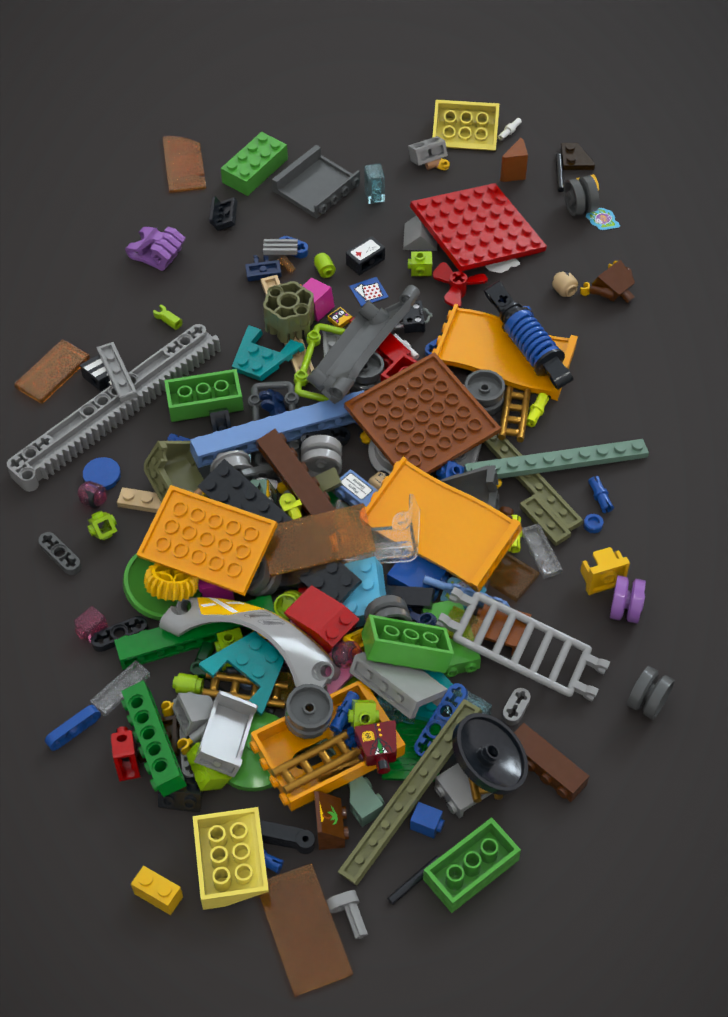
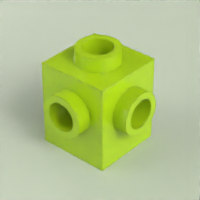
[408,251,432,276]
[87,511,117,540]
[348,699,379,729]

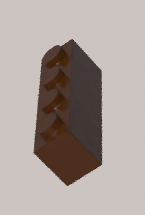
[514,723,589,802]

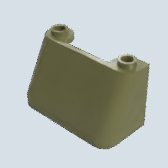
[144,441,209,503]

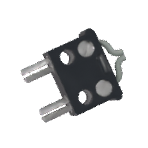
[393,300,433,333]

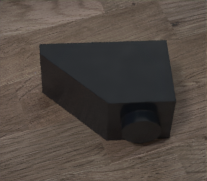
[209,407,231,432]

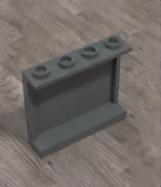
[272,145,360,219]

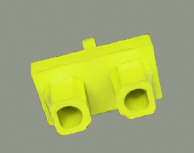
[279,493,302,522]

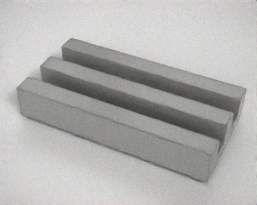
[263,239,298,255]

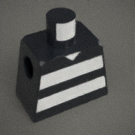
[80,355,112,391]

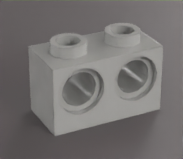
[408,136,448,166]

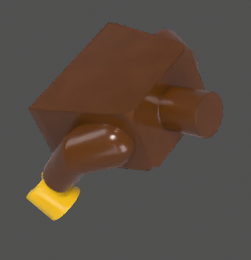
[580,260,635,303]

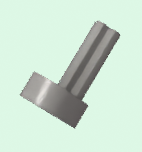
[326,890,368,939]

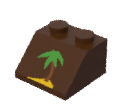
[314,791,349,850]

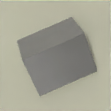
[403,215,437,251]

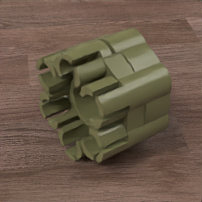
[263,281,315,343]

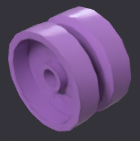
[610,575,646,624]

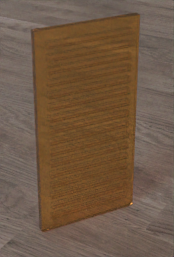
[265,503,376,577]
[259,863,353,997]

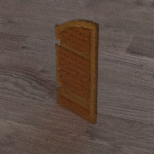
[163,136,206,193]

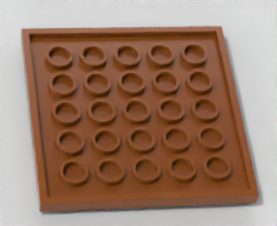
[344,352,501,474]

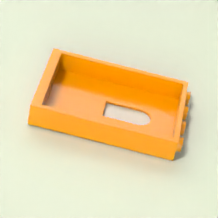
[249,680,406,811]

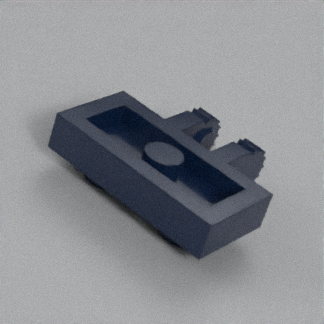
[245,255,282,281]
[259,388,287,416]

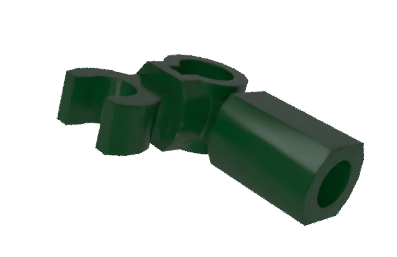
[190,641,223,683]

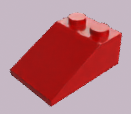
[284,585,360,654]

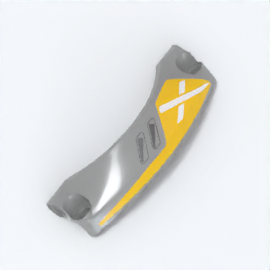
[159,597,341,691]

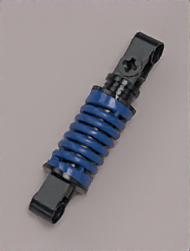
[483,281,574,390]

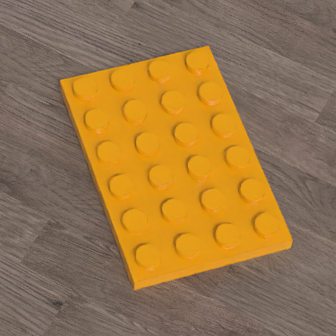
[136,485,278,596]

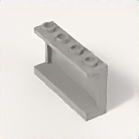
[349,652,448,719]

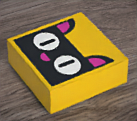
[327,307,352,328]

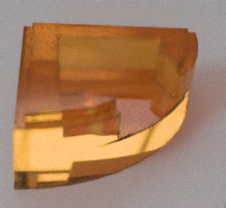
[278,255,296,273]

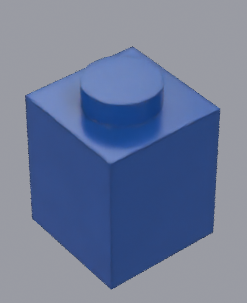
[410,802,445,839]

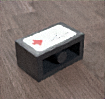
[346,236,385,276]

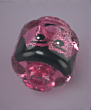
[78,481,107,508]
[332,641,362,669]

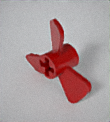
[433,262,488,308]

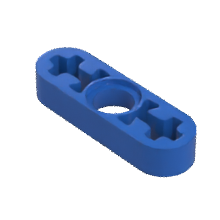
[45,705,101,751]

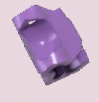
[125,227,186,271]

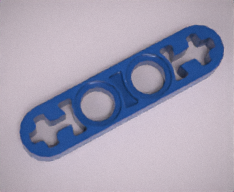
[414,683,468,757]

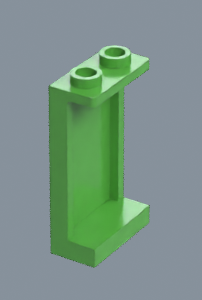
[421,600,481,677]

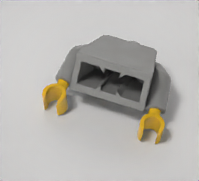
[161,692,213,755]

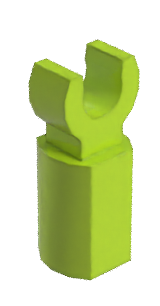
[153,305,183,330]

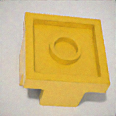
[580,547,630,595]

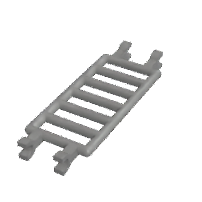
[435,586,610,702]

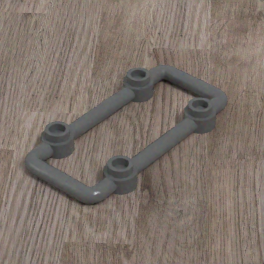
[248,381,301,466]

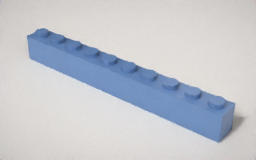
[190,390,364,468]

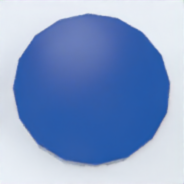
[83,457,121,491]

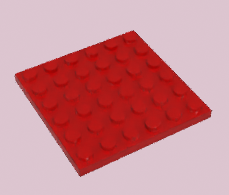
[410,183,547,272]

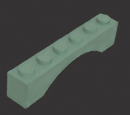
[308,738,385,827]

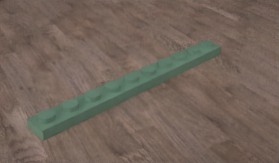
[464,439,649,479]

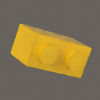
[131,865,183,915]

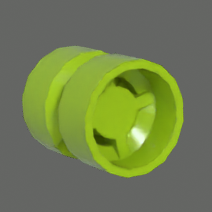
[274,590,302,620]

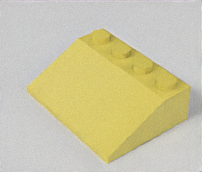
[432,100,500,151]
[193,807,269,910]

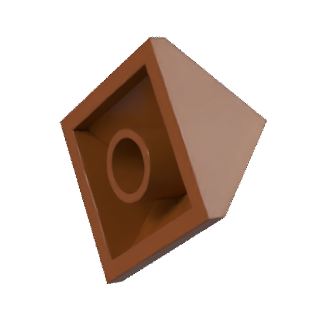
[500,138,528,182]

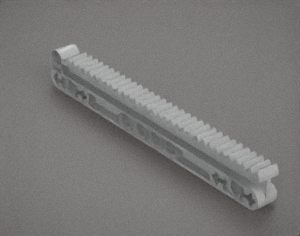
[7,324,221,492]

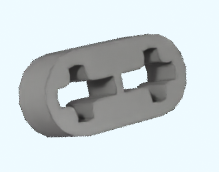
[502,688,531,726]

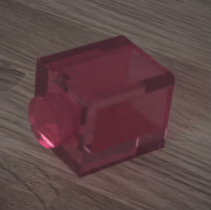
[74,606,108,643]

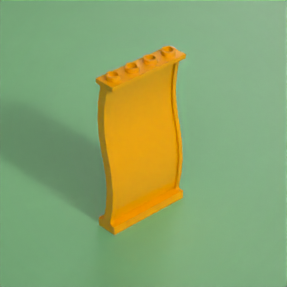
[432,304,578,401]
[359,456,522,592]

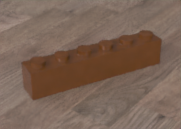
[256,429,342,533]

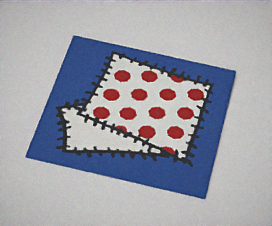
[349,277,389,306]

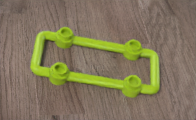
[294,323,345,402]

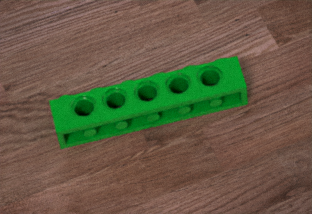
[121,680,187,797]

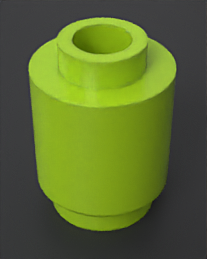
[314,253,336,278]
[172,673,204,695]

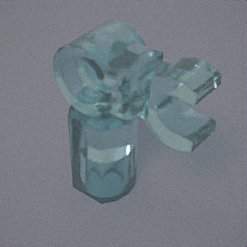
[378,696,415,724]

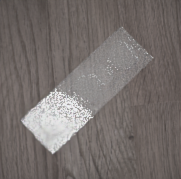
[522,523,562,579]
[90,660,151,717]

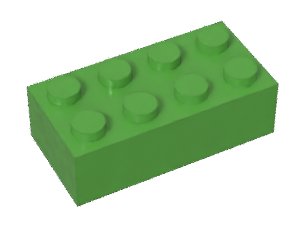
[221,132,288,196]
[164,369,244,422]
[361,614,454,673]
[423,817,521,913]

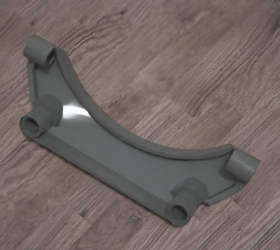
[306,285,420,404]

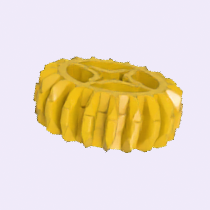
[144,563,199,602]

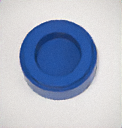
[584,514,604,533]

